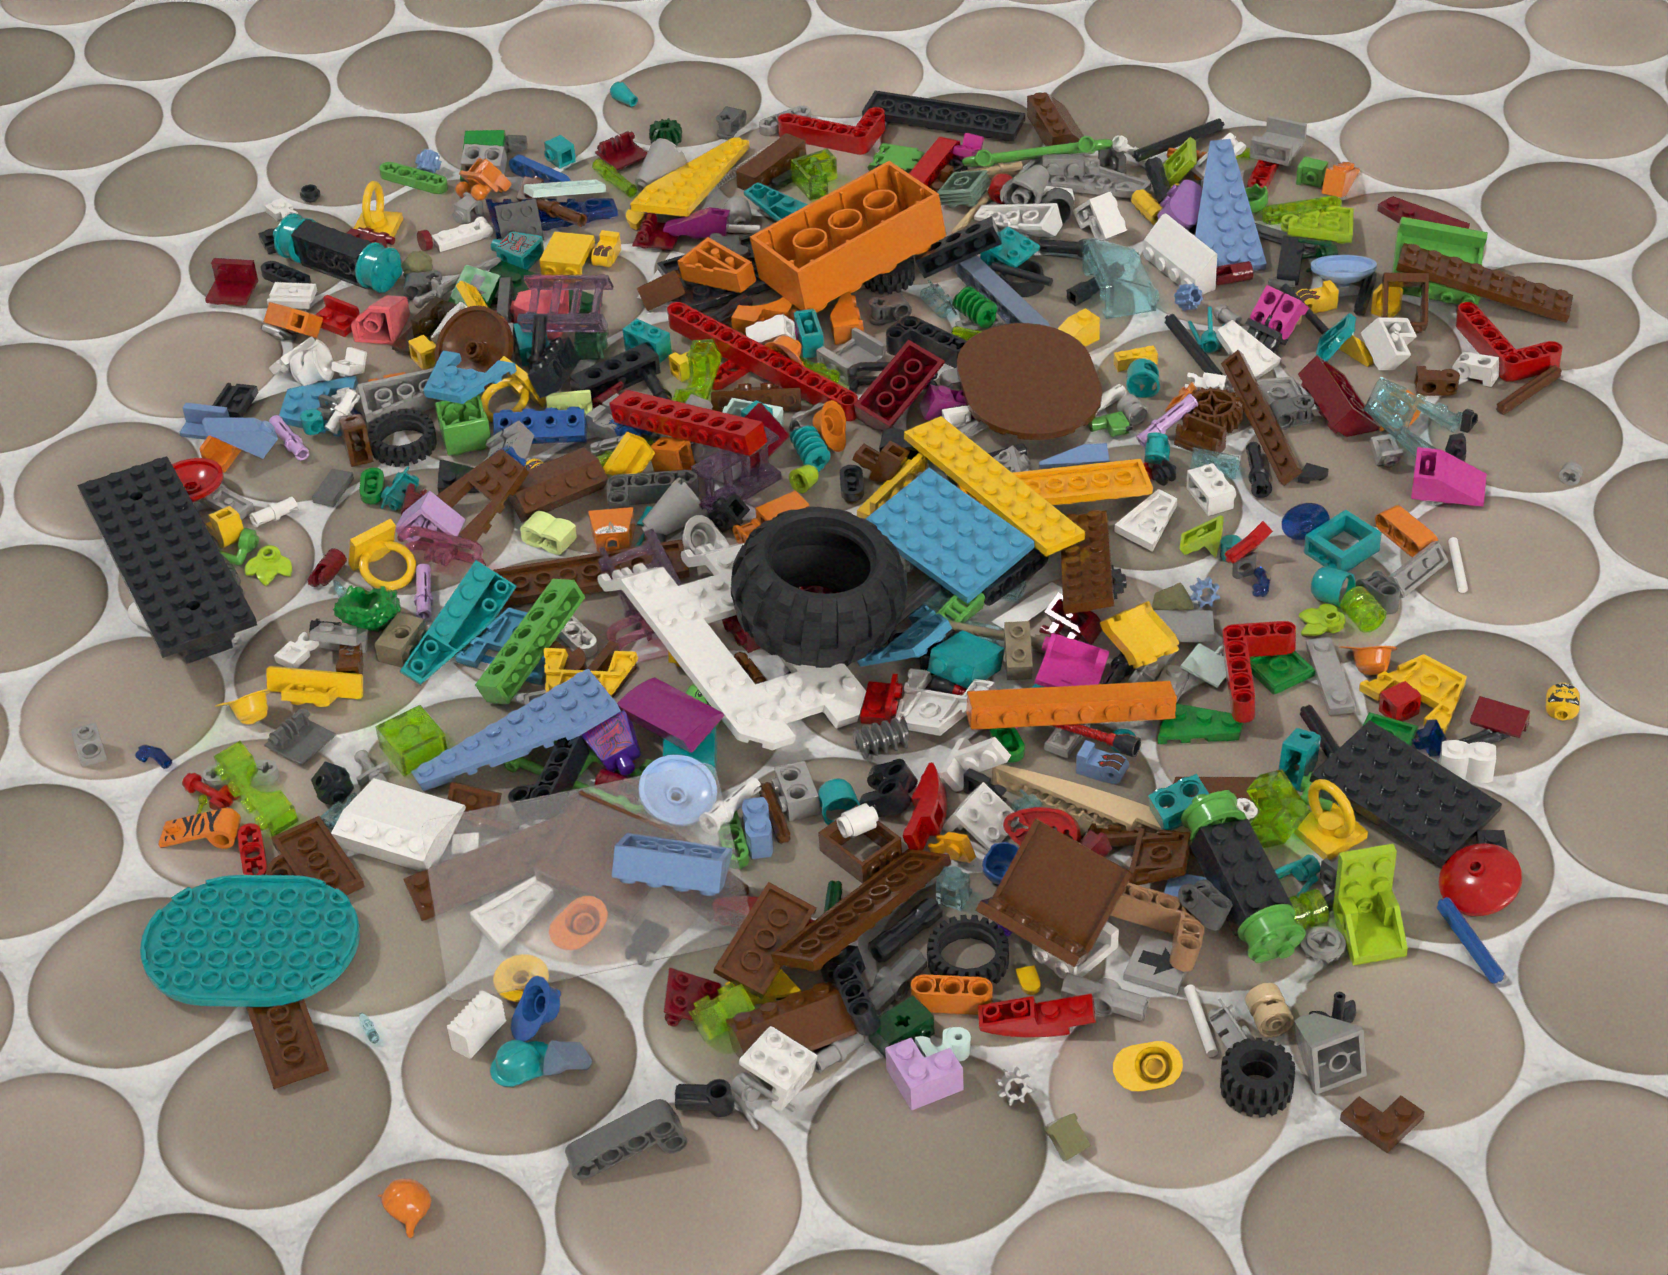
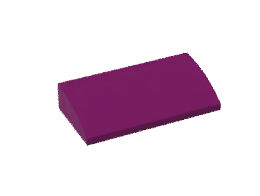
[617,677,725,753]

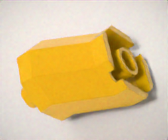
[1100,601,1180,669]

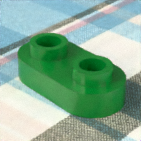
[359,468,385,505]
[990,727,1025,763]

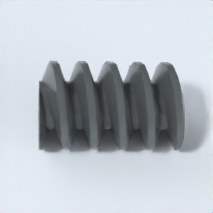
[853,716,909,759]

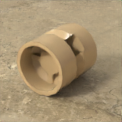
[1245,983,1294,1038]

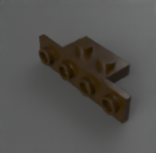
[391,297,457,355]

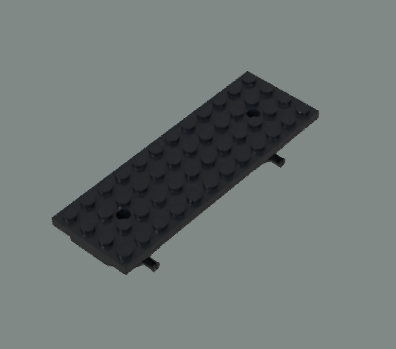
[77,456,257,664]

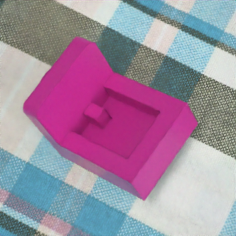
[953,133,984,160]

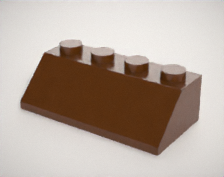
[1027,92,1084,146]
[508,447,608,523]
[725,981,857,1074]

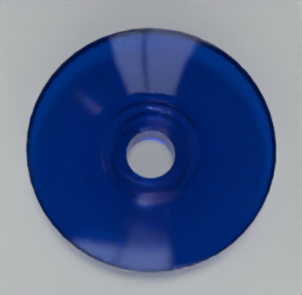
[1281,503,1330,540]

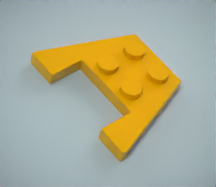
[544,648,638,696]
[1359,654,1467,736]

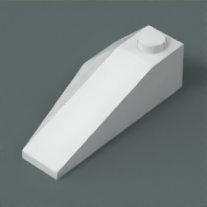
[974,203,1063,238]

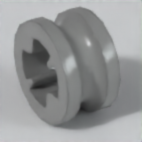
[1559,462,1583,486]

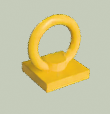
[353,181,403,237]
[481,356,546,422]
[348,519,417,590]
[1291,779,1368,860]

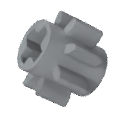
[995,1067,1032,1105]

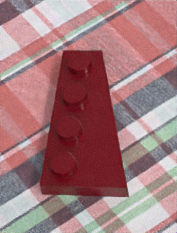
[1377,196,1470,229]

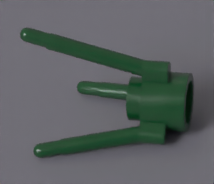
[1298,238,1338,273]

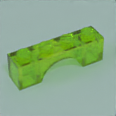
[672,339,722,403]
[213,741,299,837]

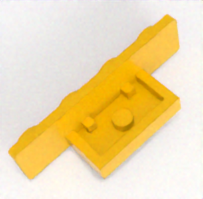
[266,666,363,707]

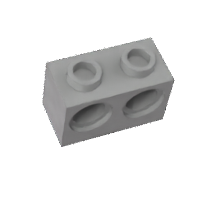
[460,144,507,174]
[771,760,820,821]

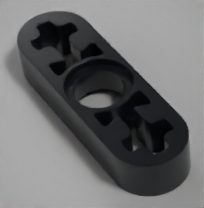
[261,261,312,284]

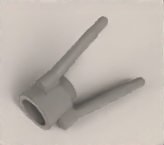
[731,1072,796,1130]

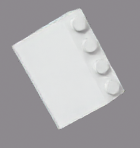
[331,778,466,872]

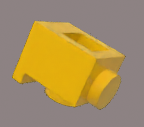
[408,335,436,370]

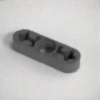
[497,277,514,323]

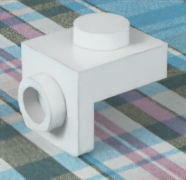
[331,347,367,377]
[942,406,971,429]

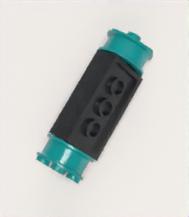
[273,213,403,293]

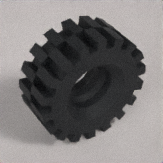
[863,255,915,295]

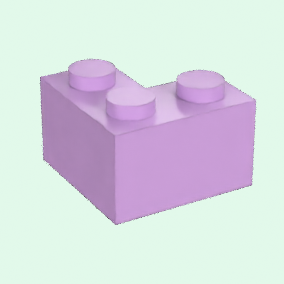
[395,491,466,548]
[885,1038,964,1111]

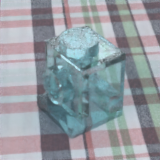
[936,866,972,911]

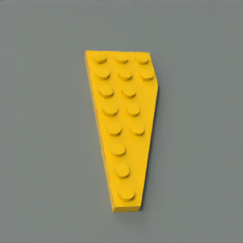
[630,137,750,217]

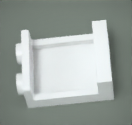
[1032,922,1119,979]

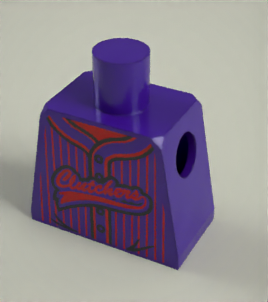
[581,710,641,775]

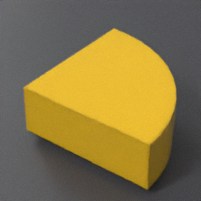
[626,209,646,230]

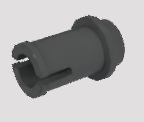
[1268,277,1295,292]

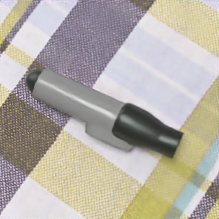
[261,324,297,341]

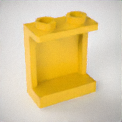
[539,232,596,282]

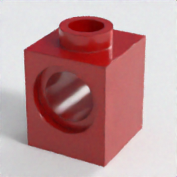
[1379,681,1422,722]

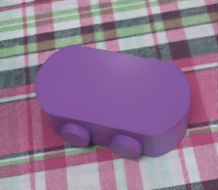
[1158,180,1203,230]

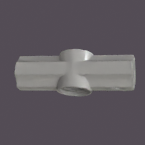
[1061,973,1150,1021]

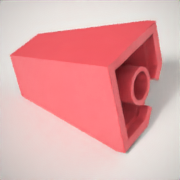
[511,281,569,340]
[351,295,410,345]

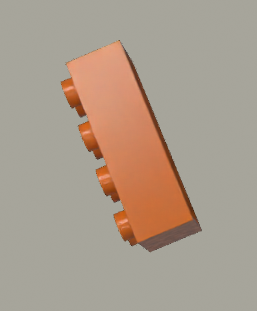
[750,161,946,312]

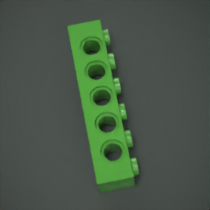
[475,579,585,704]

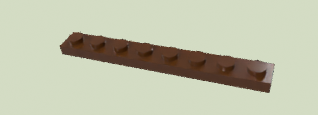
[1221,350,1303,486]

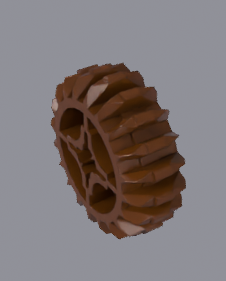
[1182,386,1244,433]

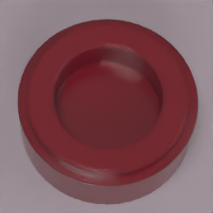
[417,229,433,251]

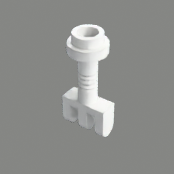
[1112,136,1148,167]

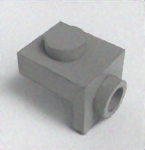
[1369,433,1404,467]

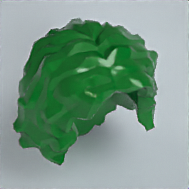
[333,585,401,632]

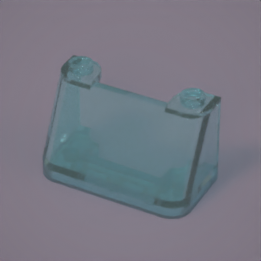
[1082,238,1159,319]

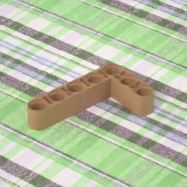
[1111,883,1205,972]

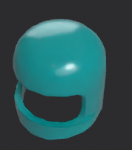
[1126,358,1160,398]
[1311,567,1356,608]
[818,778,860,825]

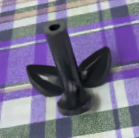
[1309,992,1356,1023]

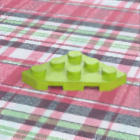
[1287,206,1354,244]

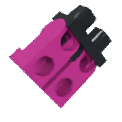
[1245,285,1309,353]

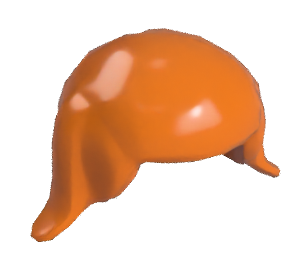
[378,1178,432,1238]

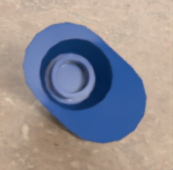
[511,976,561,1042]

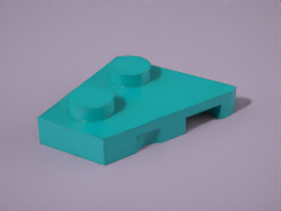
[1316,313,1356,362]

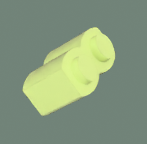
[520,511,577,555]

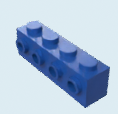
[493,407,587,444]

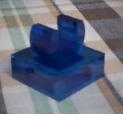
[1412,719,1447,757]

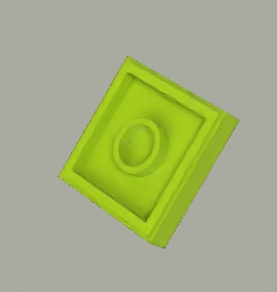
[1163,137,1197,188]

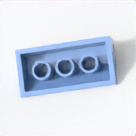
[612,833,733,896]

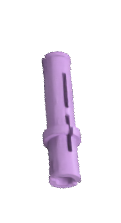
[1136,394,1198,448]
[269,415,309,461]
[414,563,433,621]

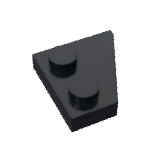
[437,460,479,494]

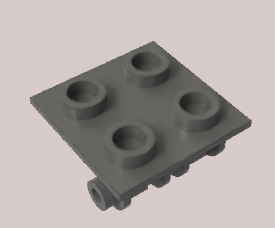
[495,199,544,240]
[264,708,336,766]

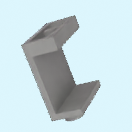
[1250,115,1307,166]

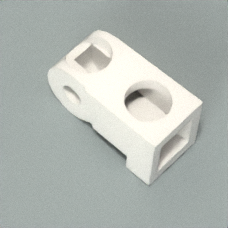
[1452,352,1499,387]

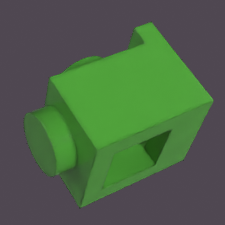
[1296,157,1328,188]

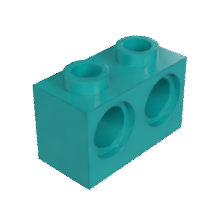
[622,318,672,363]
[1148,773,1209,831]

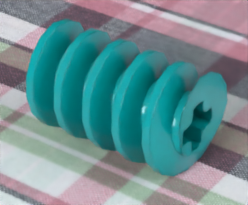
[790,425,831,472]

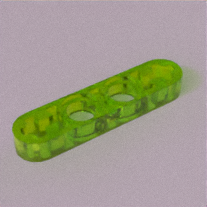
[1262,196,1342,225]

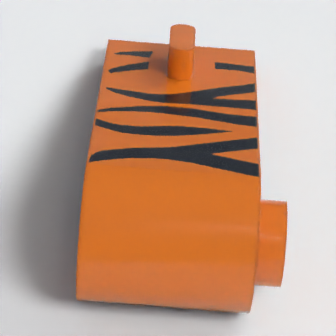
[158,808,241,849]

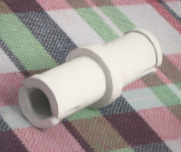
[324,389,361,435]
[249,496,298,527]

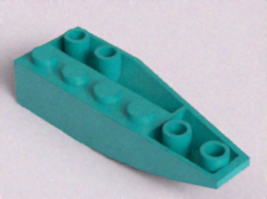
[744,182,808,222]
[400,560,517,685]

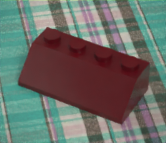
[854,340,945,430]
[1298,355,1380,437]

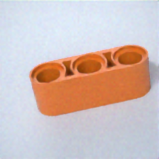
[1375,505,1439,558]
[911,974,993,1015]

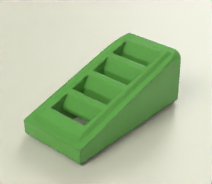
[936,593,985,623]

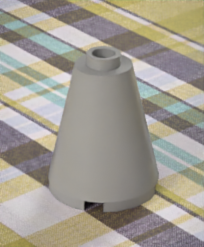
[635,138,687,192]
[1000,165,1049,204]
[641,477,708,536]

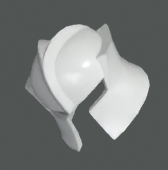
[290,340,334,386]

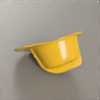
[215,689,271,725]
[1113,1041,1183,1091]

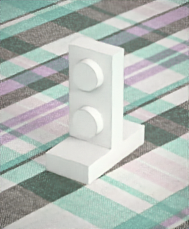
[939,737,1011,792]

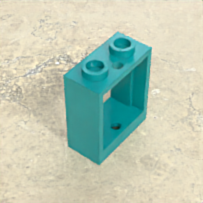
[1304,510,1382,572]

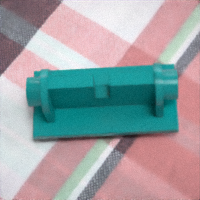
[381,466,419,511]

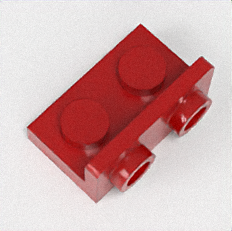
[315,295,360,337]
[860,673,902,725]

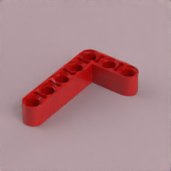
[778,107,885,155]
[1456,302,1563,382]
[1223,621,1296,723]

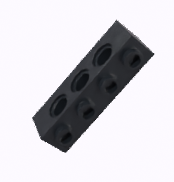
[915,216,1002,279]
[528,337,581,398]
[569,343,661,400]

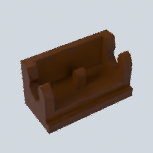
[1174,413,1227,461]

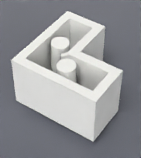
[1073,191,1127,242]
[1361,317,1417,370]

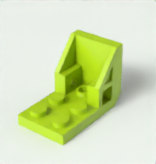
[1333,844,1408,966]

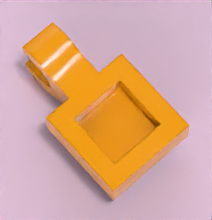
[927,832,976,863]

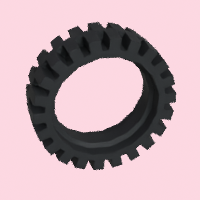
[368,409,437,467]
[927,915,1009,984]

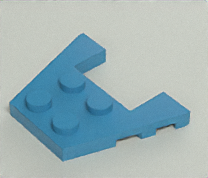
[423,351,517,404]
[279,376,358,437]
[857,604,952,667]
[456,608,546,686]

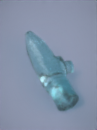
[333,580,347,598]
[359,1012,380,1043]

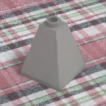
[1294,1013,1367,1095]

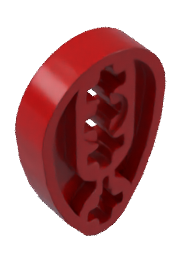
[1003,807,1081,846]

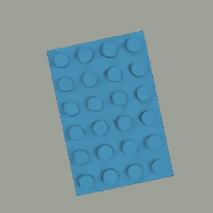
[866,468,1035,604]

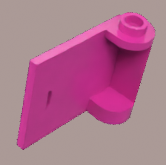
[1034,633,1110,687]

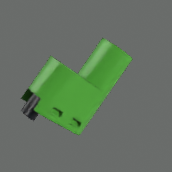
[1088,411,1133,437]

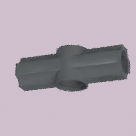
[868,948,927,1016]

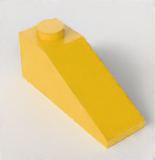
[1058,308,1100,347]

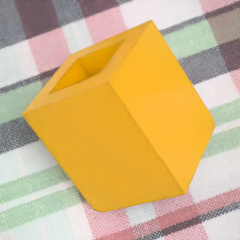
[1371,283,1403,318]

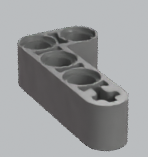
[607,470,700,509]
[565,1099,688,1180]

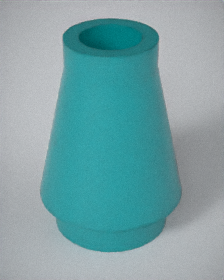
[610,82,638,107]

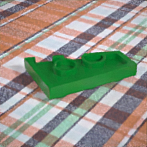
[1158,703,1244,744]

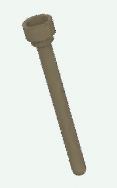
[948,620,1051,654]

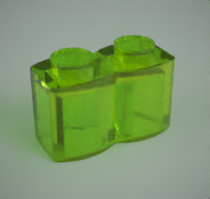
[689,982,755,1042]

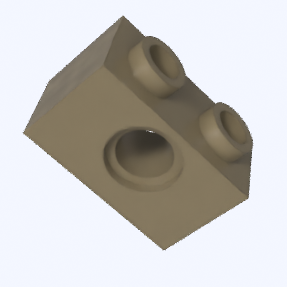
[375,612,427,668]
[1004,621,1033,680]

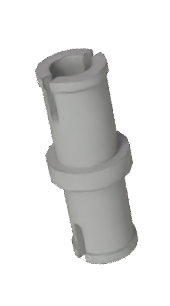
[814,1030,865,1073]

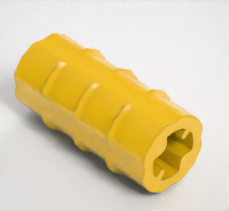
[1131,189,1162,225]

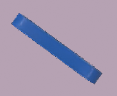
[509,154,571,183]

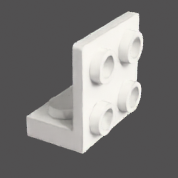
[943,782,1019,851]
[739,1026,818,1112]

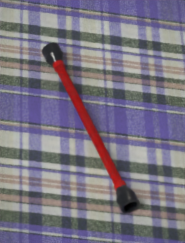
[930,675,1141,757]

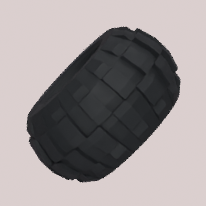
[730,506,907,668]

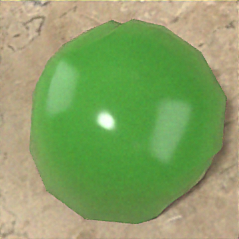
[1245,184,1268,213]

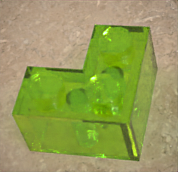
[791,148,838,200]
[1246,769,1310,848]

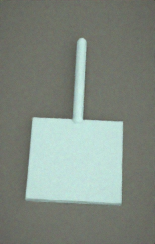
[1180,643,1226,688]

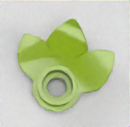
[245,545,292,586]
[1298,604,1346,636]

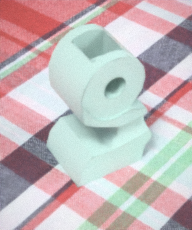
[915,1027,971,1062]

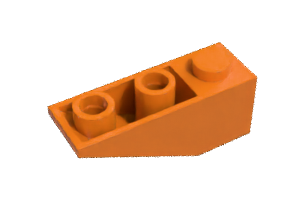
[1321,162,1360,198]
[830,291,864,345]
[263,302,323,338]

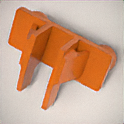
[455,157,512,201]

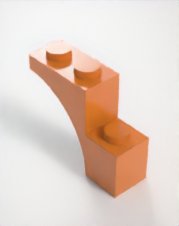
[731,297,800,334]

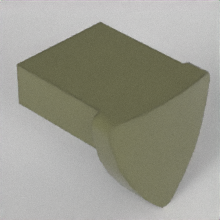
[1152,582,1194,610]
[1044,1113,1091,1162]

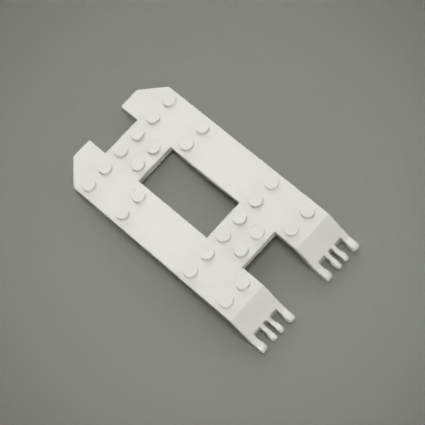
[598,539,866,750]

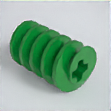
[952,287,997,329]

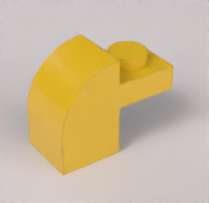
[206,506,244,549]

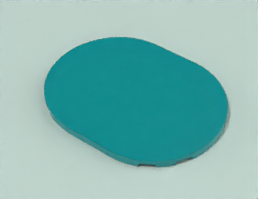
[140,875,360,1007]

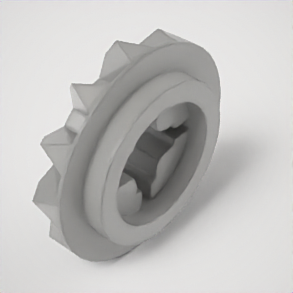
[1301,925,1346,964]

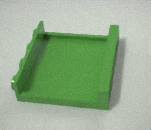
[1392,217,1488,305]

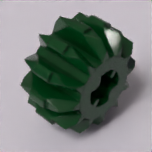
[649,118,682,146]

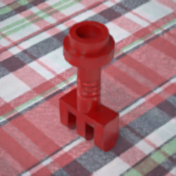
[182,773,240,810]

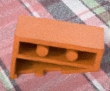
[677,237,756,293]

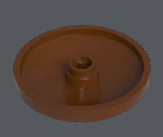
[435,306,514,390]

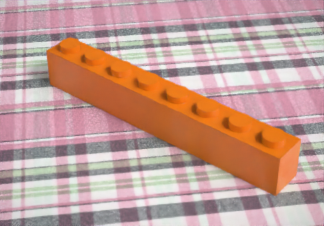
[966,681,1177,730]

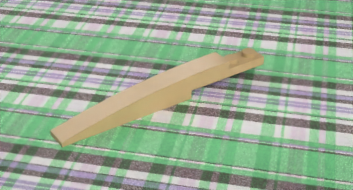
[992,764,1198,862]

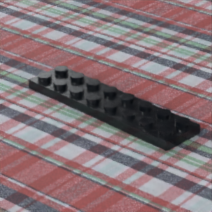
[862,90,1026,141]

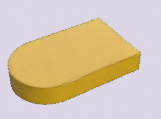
[1016,965,1041,995]

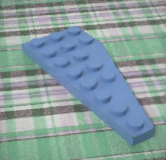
[1195,139,1267,271]
[411,669,621,792]

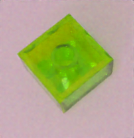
[375,705,448,777]

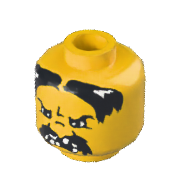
[1545,683,1580,721]

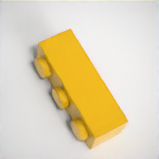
[1113,345,1158,372]

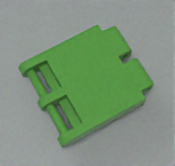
[867,143,924,174]

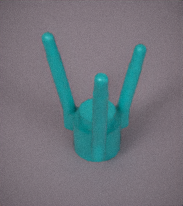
[1188,306,1225,353]
[1275,854,1321,907]

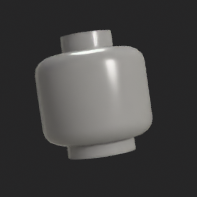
[723,196,752,225]

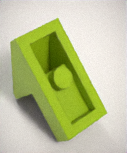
[1179,515,1224,558]

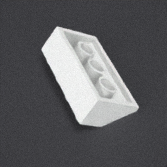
[1143,213,1217,295]

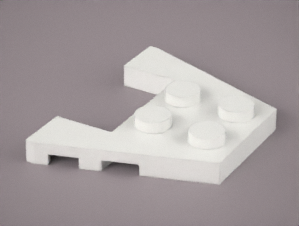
[895,668,997,736]

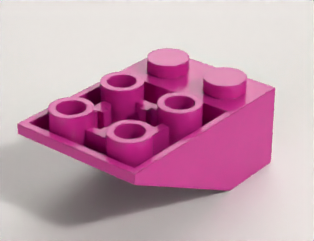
[1411,447,1487,507]

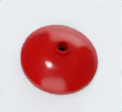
[172,458,224,502]
[1438,843,1522,916]

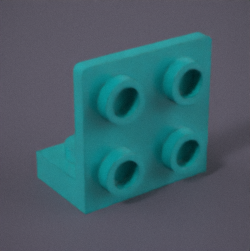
[980,226,1040,268]

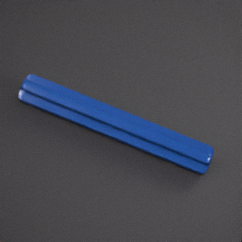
[1437,897,1504,984]

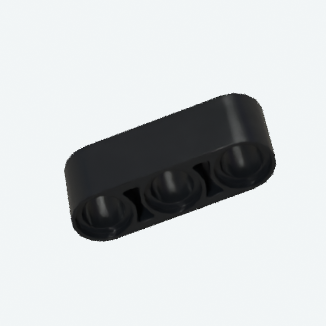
[1277,235,1305,285]
[833,962,881,1035]

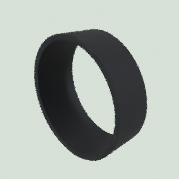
[999,259,1045,297]

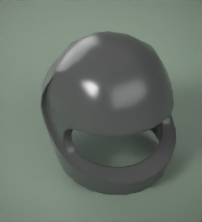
[1040,188,1074,223]

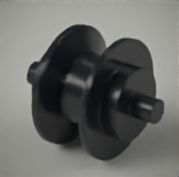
[1152,460,1176,486]

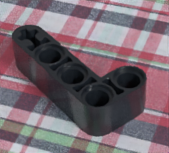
[886,316,967,368]
[508,735,589,820]

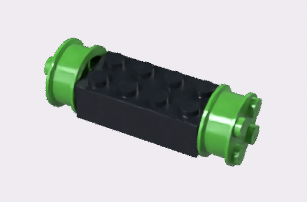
[1181,790,1306,963]

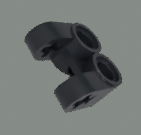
[859,759,918,817]

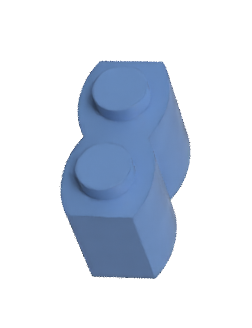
[742,797,773,859]

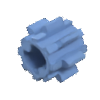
[415,149,442,174]
[1174,283,1203,311]
[1189,576,1220,608]

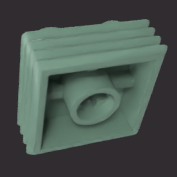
[937,170,991,208]

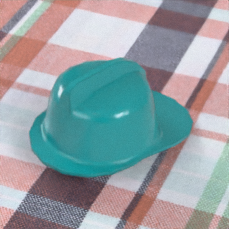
[490,1040,549,1087]

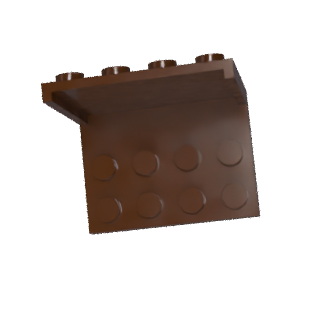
[975,819,1133,968]

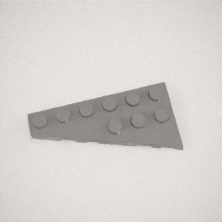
[1015,158,1151,198]

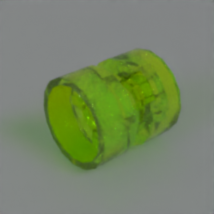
[1340,586,1387,633]
[1288,889,1329,929]

